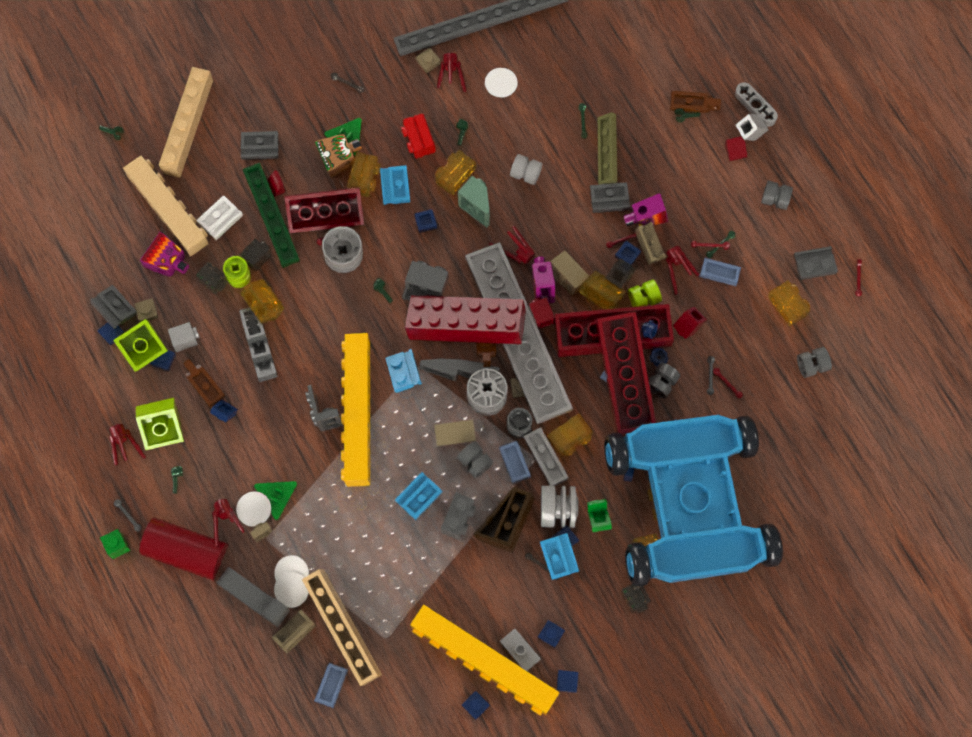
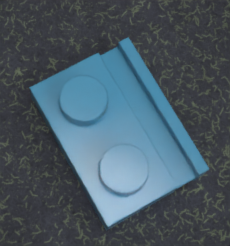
[380,165,410,205]
[385,349,422,393]
[395,472,443,521]
[540,533,579,580]

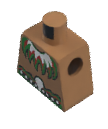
[315,134,362,178]

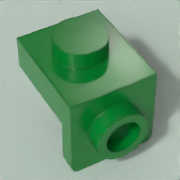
[587,499,612,532]

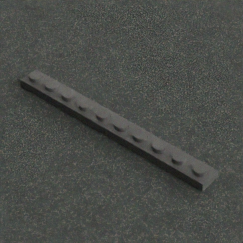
[394,0,569,56]

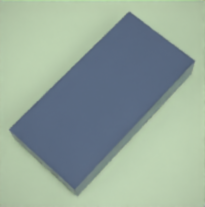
[700,258,741,286]
[499,441,531,484]
[314,663,348,709]

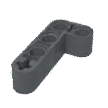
[216,567,290,627]

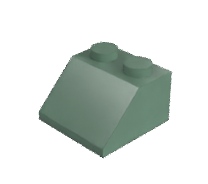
[458,176,490,228]

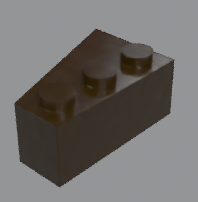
[473,487,535,553]

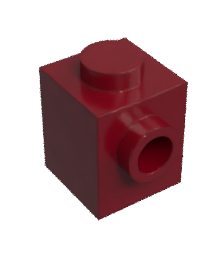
[528,297,555,329]
[673,307,707,339]

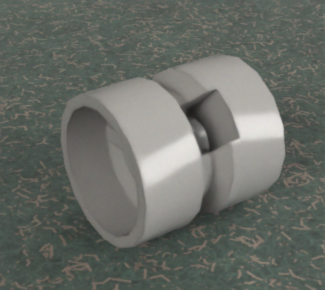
[510,154,543,185]

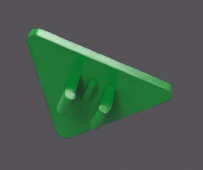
[324,118,362,156]
[254,481,297,520]

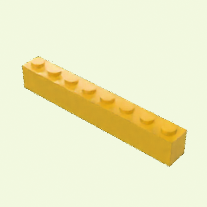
[341,333,370,487]
[410,604,560,716]

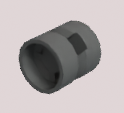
[761,180,793,210]
[797,347,832,378]
[648,362,681,399]
[507,408,532,439]
[457,441,494,479]

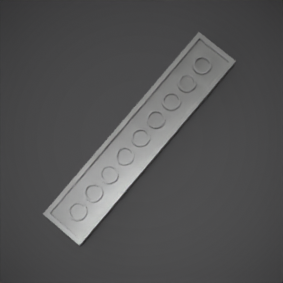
[465,242,573,424]

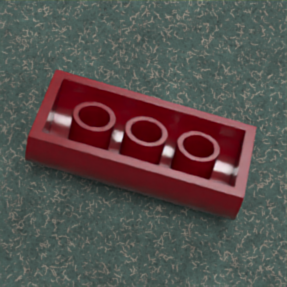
[284,187,364,233]
[139,517,229,581]

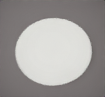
[485,68,517,97]
[236,492,271,526]
[275,555,309,581]
[274,572,309,608]

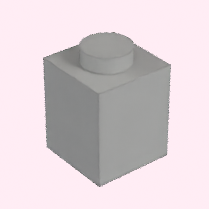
[736,114,769,141]
[168,322,199,352]

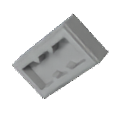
[500,629,541,671]

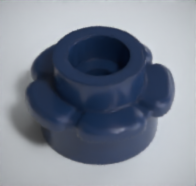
[641,320,658,339]
[649,348,668,366]

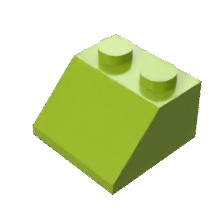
[113,319,168,372]
[136,398,184,450]

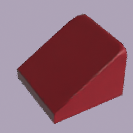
[725,136,748,161]
[267,170,285,197]

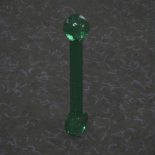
[579,103,588,139]
[706,231,735,258]

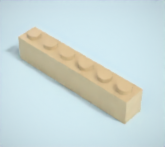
[159,67,213,178]
[123,156,208,257]
[302,569,382,686]

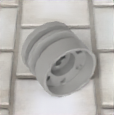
[322,226,363,273]
[467,368,508,416]
[541,486,578,528]

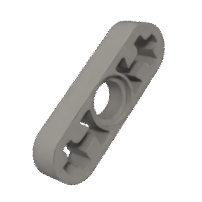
[735,83,778,127]

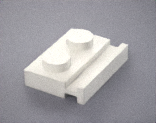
[196,195,243,240]

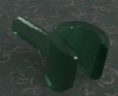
[675,109,700,123]
[456,119,468,146]
[99,125,124,140]
[373,278,393,303]
[171,466,184,494]

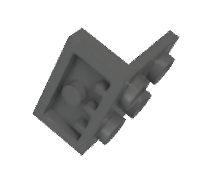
[305,385,343,432]

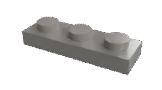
[524,427,569,486]

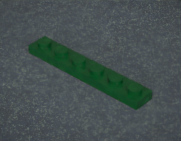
[243,163,300,268]

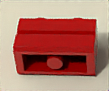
[401,113,436,159]

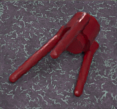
[437,52,467,92]
[488,226,535,264]
[665,246,700,295]
[109,424,146,465]
[212,499,245,546]

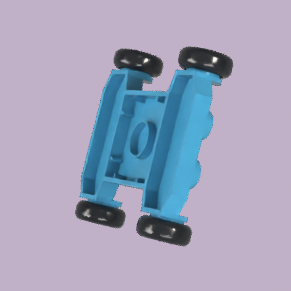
[604,415,783,586]

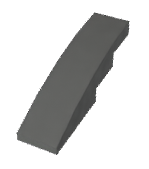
[239,305,278,382]
[420,359,500,382]

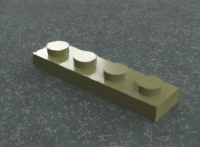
[597,112,617,185]

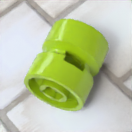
[223,256,251,288]
[628,279,662,307]

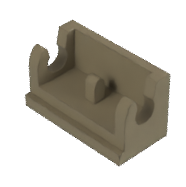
[634,222,666,265]
[550,251,590,297]
[434,420,476,446]
[271,610,316,654]

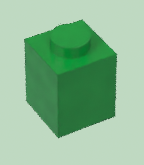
[100,529,131,559]

